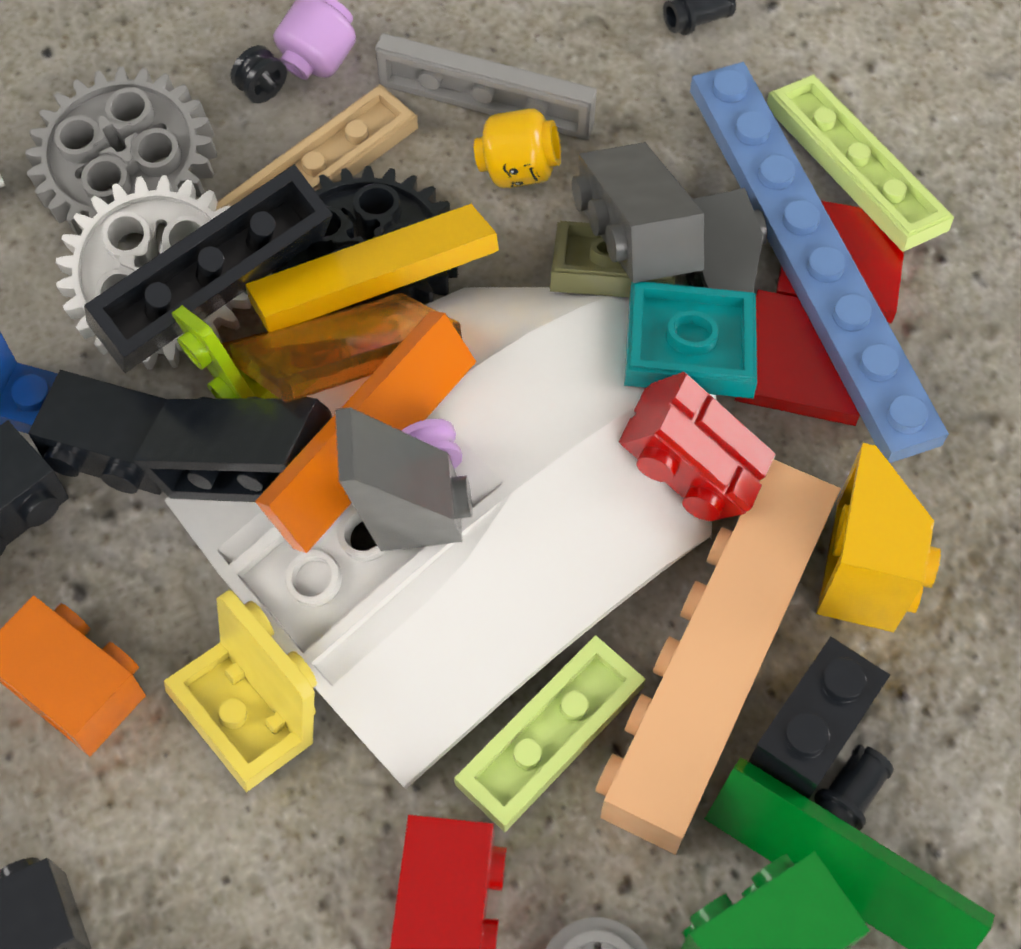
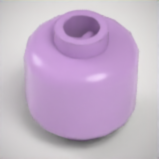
[273,0,356,80]

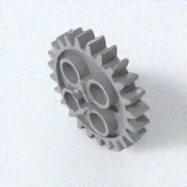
[25,67,217,242]

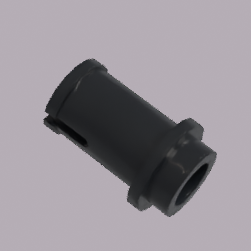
[663,0,736,35]
[814,744,894,830]

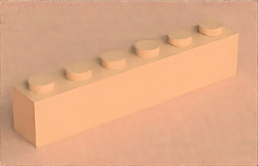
[595,459,841,855]

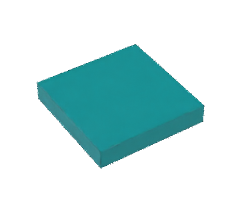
[624,281,757,399]

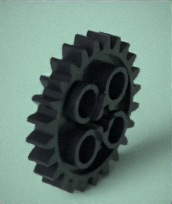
[272,166,458,332]

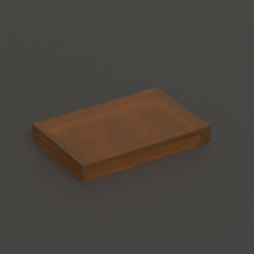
[230,293,462,403]

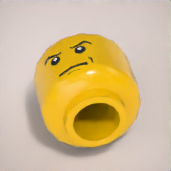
[474,108,561,188]

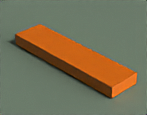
[255,311,476,554]

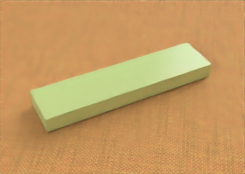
[767,75,954,252]

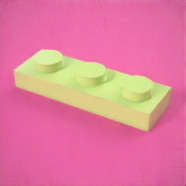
[454,635,646,832]

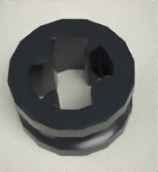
[230,45,287,104]

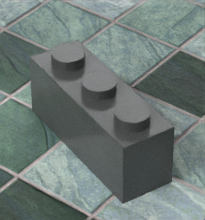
[572,142,704,283]

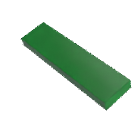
[704,757,995,949]

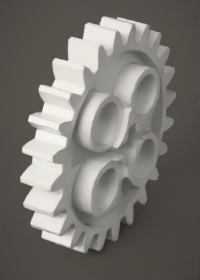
[56,175,251,370]

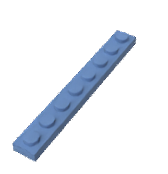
[690,62,949,463]

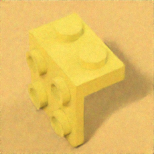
[164,590,317,792]

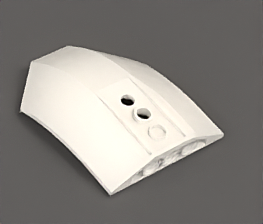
[164,287,716,789]

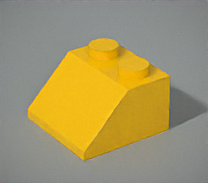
[816,443,941,633]

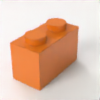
[0,595,146,757]

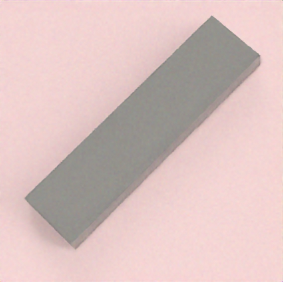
[375,33,597,140]

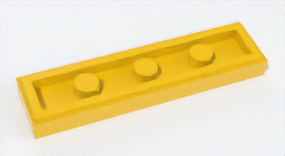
[245,204,499,334]

